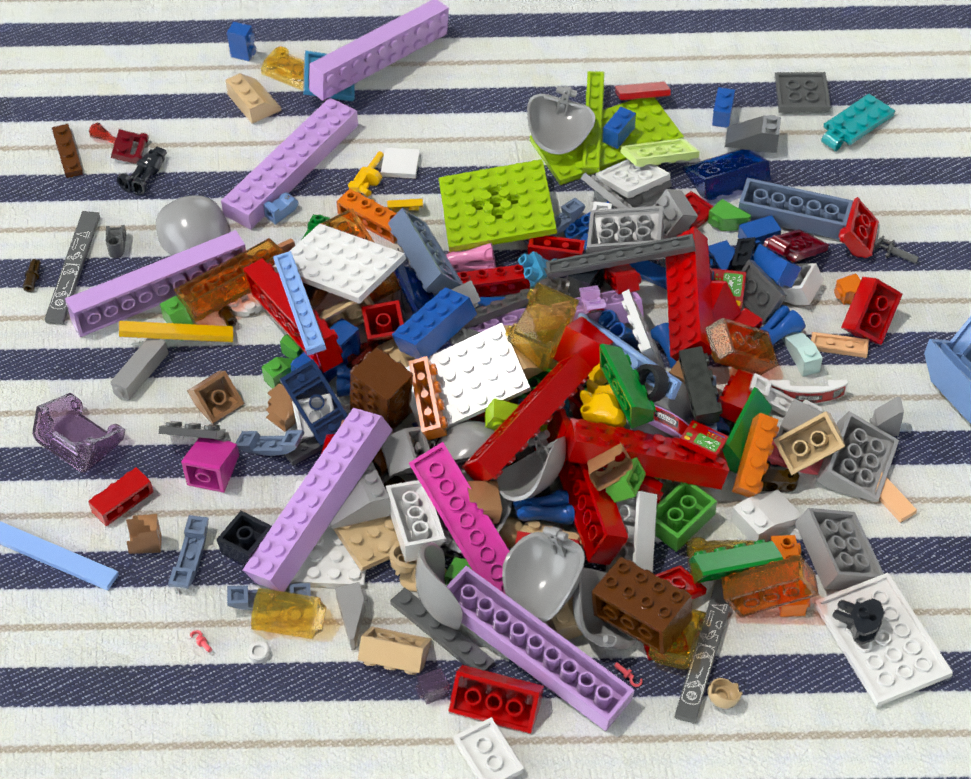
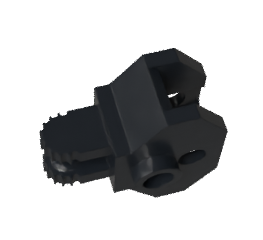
[832,598,885,645]

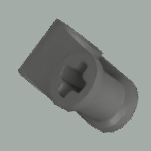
[105,225,126,258]

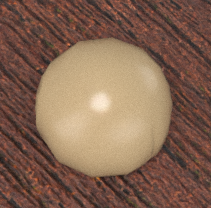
[499,516,524,548]
[708,677,743,709]

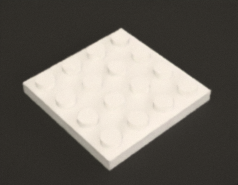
[621,290,666,370]

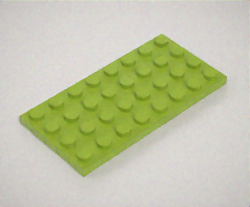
[529,97,684,185]

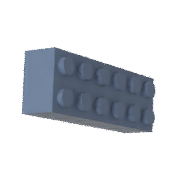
[739,178,853,240]
[388,208,463,295]

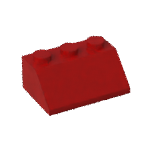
[841,277,903,345]

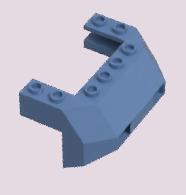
[924,316,971,424]

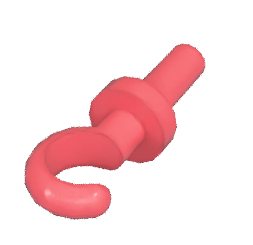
[190,630,212,652]
[614,662,643,687]

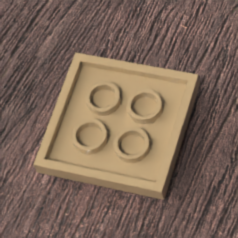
[333,516,398,572]

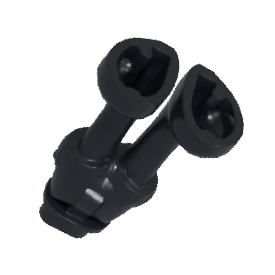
[116,147,167,195]

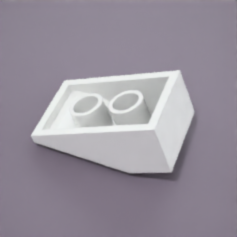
[779,263,824,305]
[731,490,802,545]

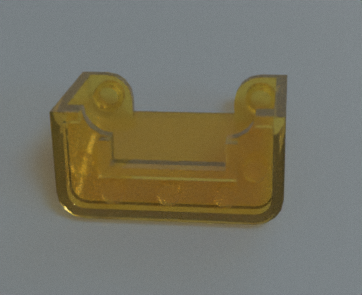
[505,282,579,372]

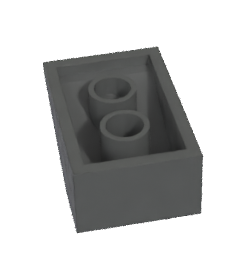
[725,115,781,153]

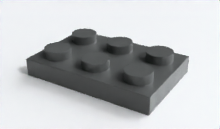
[741,260,787,324]
[159,421,226,439]

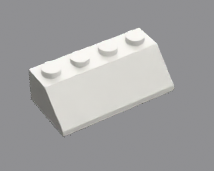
[386,480,445,562]
[606,491,657,573]

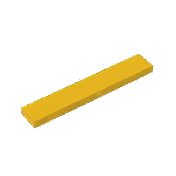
[119,321,233,342]

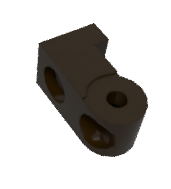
[761,465,799,492]

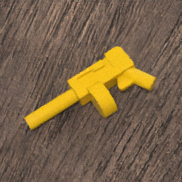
[348,151,384,197]

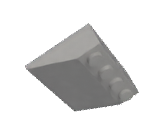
[587,206,664,260]
[816,411,899,502]
[330,461,390,529]
[795,508,884,590]

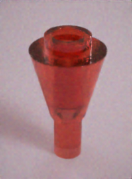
[89,122,116,144]

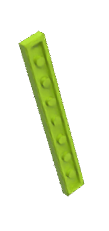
[582,71,604,173]

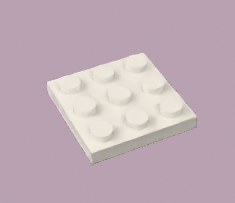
[596,159,670,198]

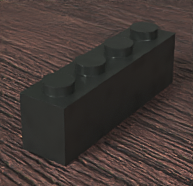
[679,346,723,425]

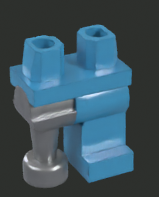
[518,251,566,293]

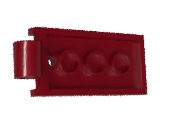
[763,229,829,262]

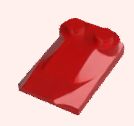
[839,197,879,258]

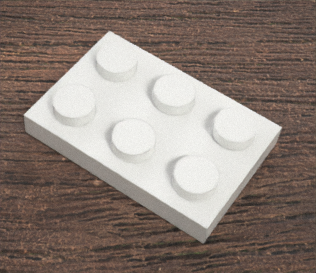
[453,717,524,779]

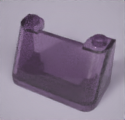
[33,393,126,473]

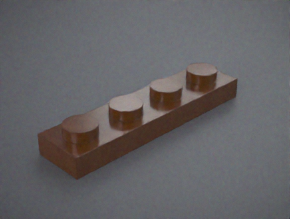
[51,124,83,178]

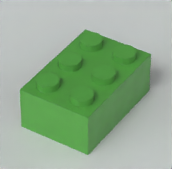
[655,482,717,552]

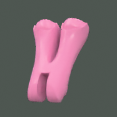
[446,243,496,273]

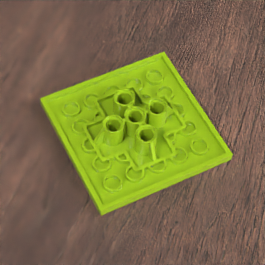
[439,159,557,252]

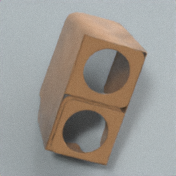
[266,383,296,432]
[587,443,633,491]
[467,481,502,524]
[126,514,162,554]

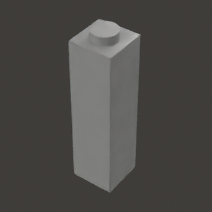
[111,338,169,400]

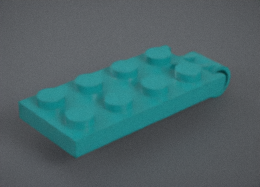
[821,94,895,151]

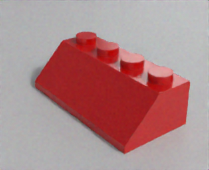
[448,665,544,734]

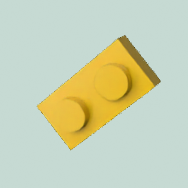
[387,198,423,212]

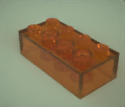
[705,318,779,375]
[722,555,819,618]

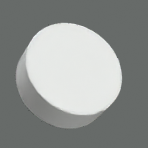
[248,641,270,663]

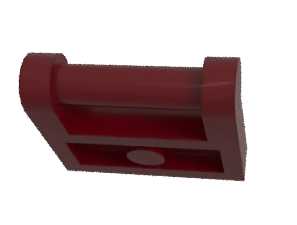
[111,129,149,164]

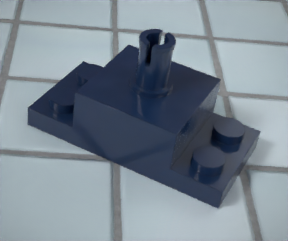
[280,359,348,446]

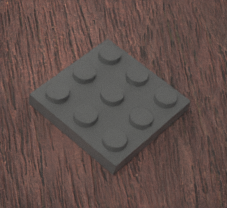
[774,72,831,113]

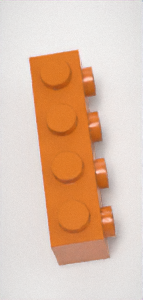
[336,189,397,243]
[408,356,448,440]
[732,413,779,497]
[770,535,810,617]

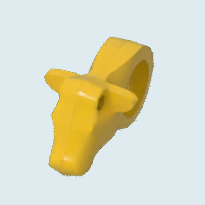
[580,363,626,427]

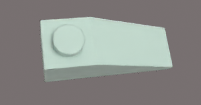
[782,332,822,377]

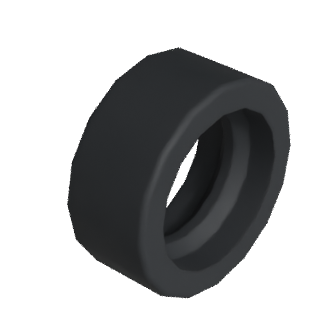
[636,364,669,402]

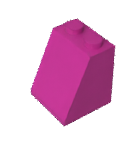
[181,437,239,493]

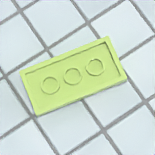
[621,138,700,167]

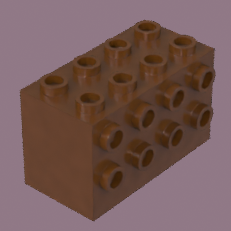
[350,347,413,434]
[591,557,692,655]

